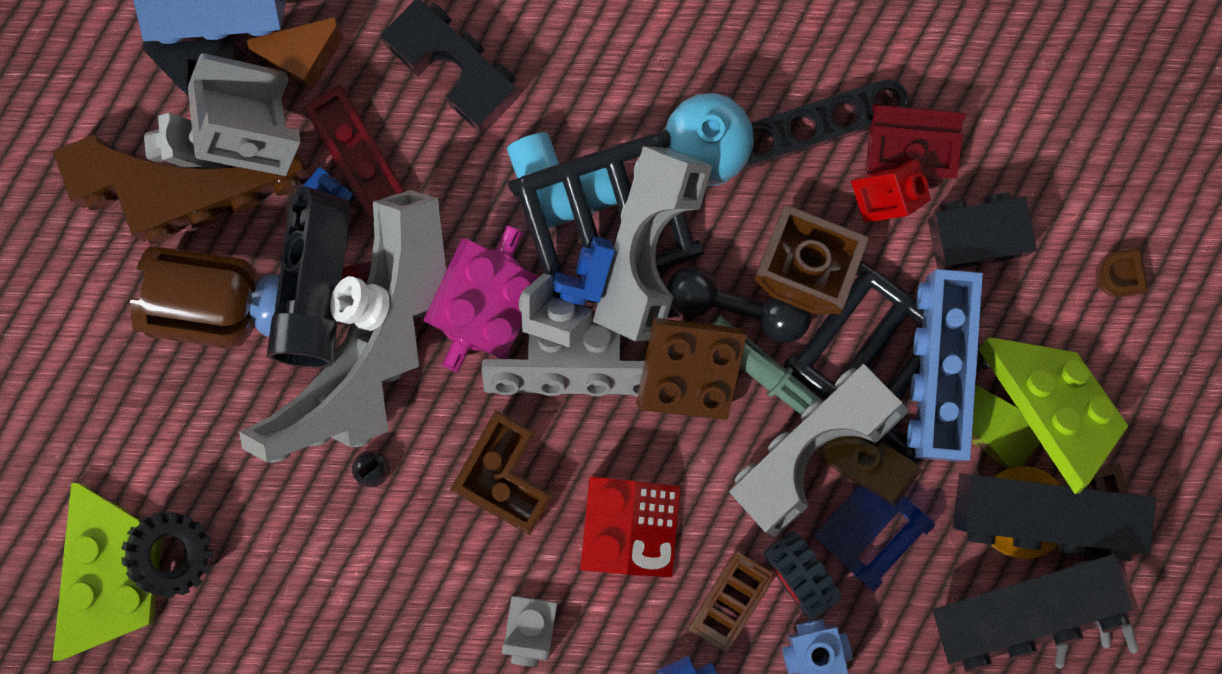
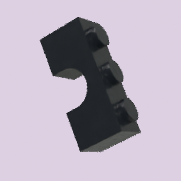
[380,0,518,136]

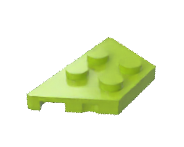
[979,337,1128,494]
[53,483,162,661]

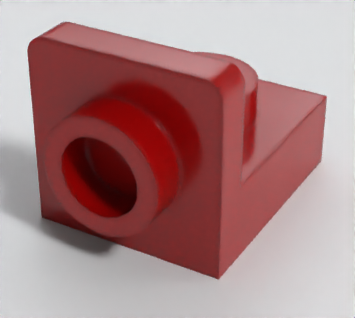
[851,159,931,223]

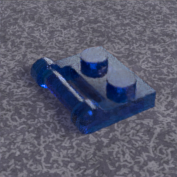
[812,485,936,593]

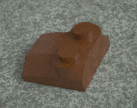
[754,204,869,314]

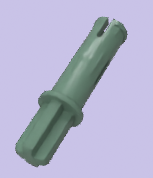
[711,315,821,416]

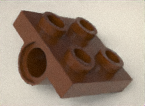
[636,318,747,420]

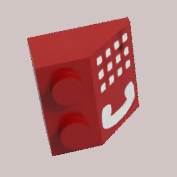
[580,477,681,578]

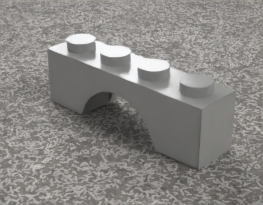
[593,146,713,341]
[729,364,909,538]

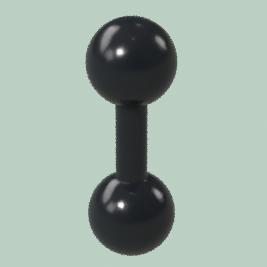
[667,266,811,343]

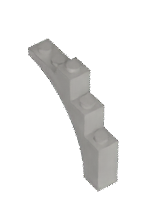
[239,190,446,462]

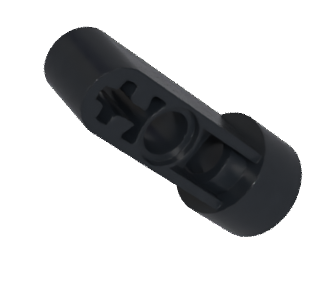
[266,186,350,368]

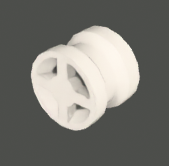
[330,276,389,331]

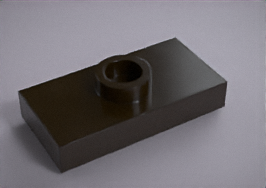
[818,436,922,507]

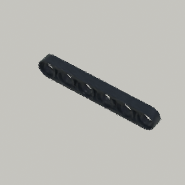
[740,79,909,172]

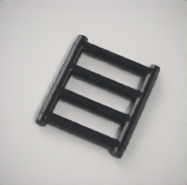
[508,130,704,299]
[784,260,990,464]

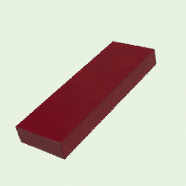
[303,84,406,222]

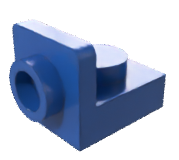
[553,236,615,305]

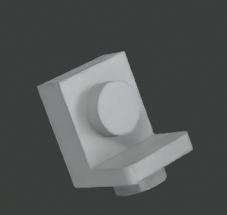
[519,273,593,347]
[502,595,558,667]

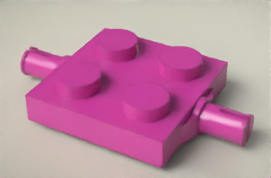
[423,226,539,374]

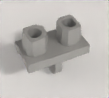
[144,113,224,169]

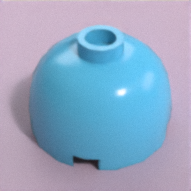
[665,93,754,186]

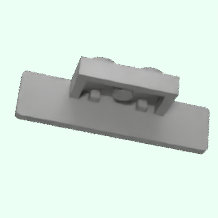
[482,324,645,396]

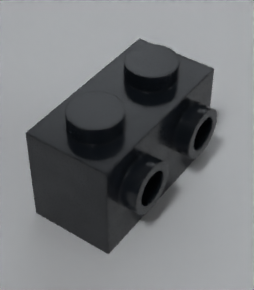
[928,192,1037,270]

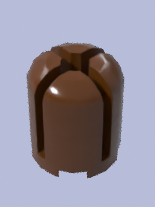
[130,246,259,349]

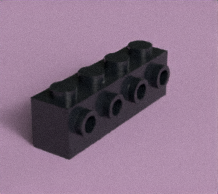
[953,473,1156,561]
[932,554,1140,672]

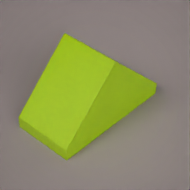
[971,384,1040,469]

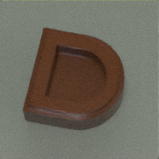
[1095,248,1149,298]

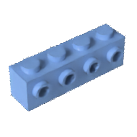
[907,269,983,462]

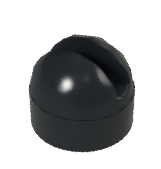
[352,451,390,487]

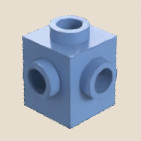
[782,619,853,674]

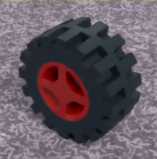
[763,531,842,620]

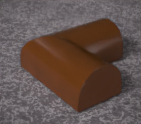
[450,410,553,535]

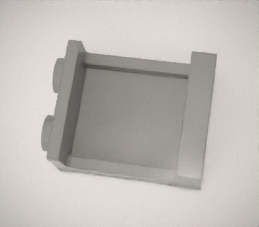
[188,53,301,176]

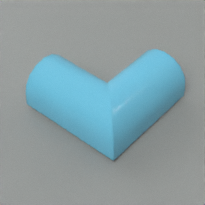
[507,132,617,229]

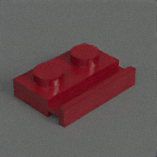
[865,104,966,179]

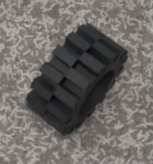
[121,512,213,598]

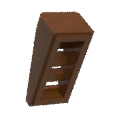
[687,550,775,653]

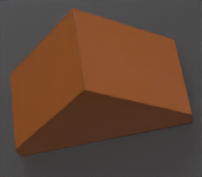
[247,17,344,91]

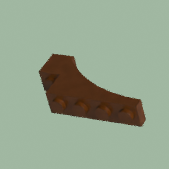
[52,135,310,244]

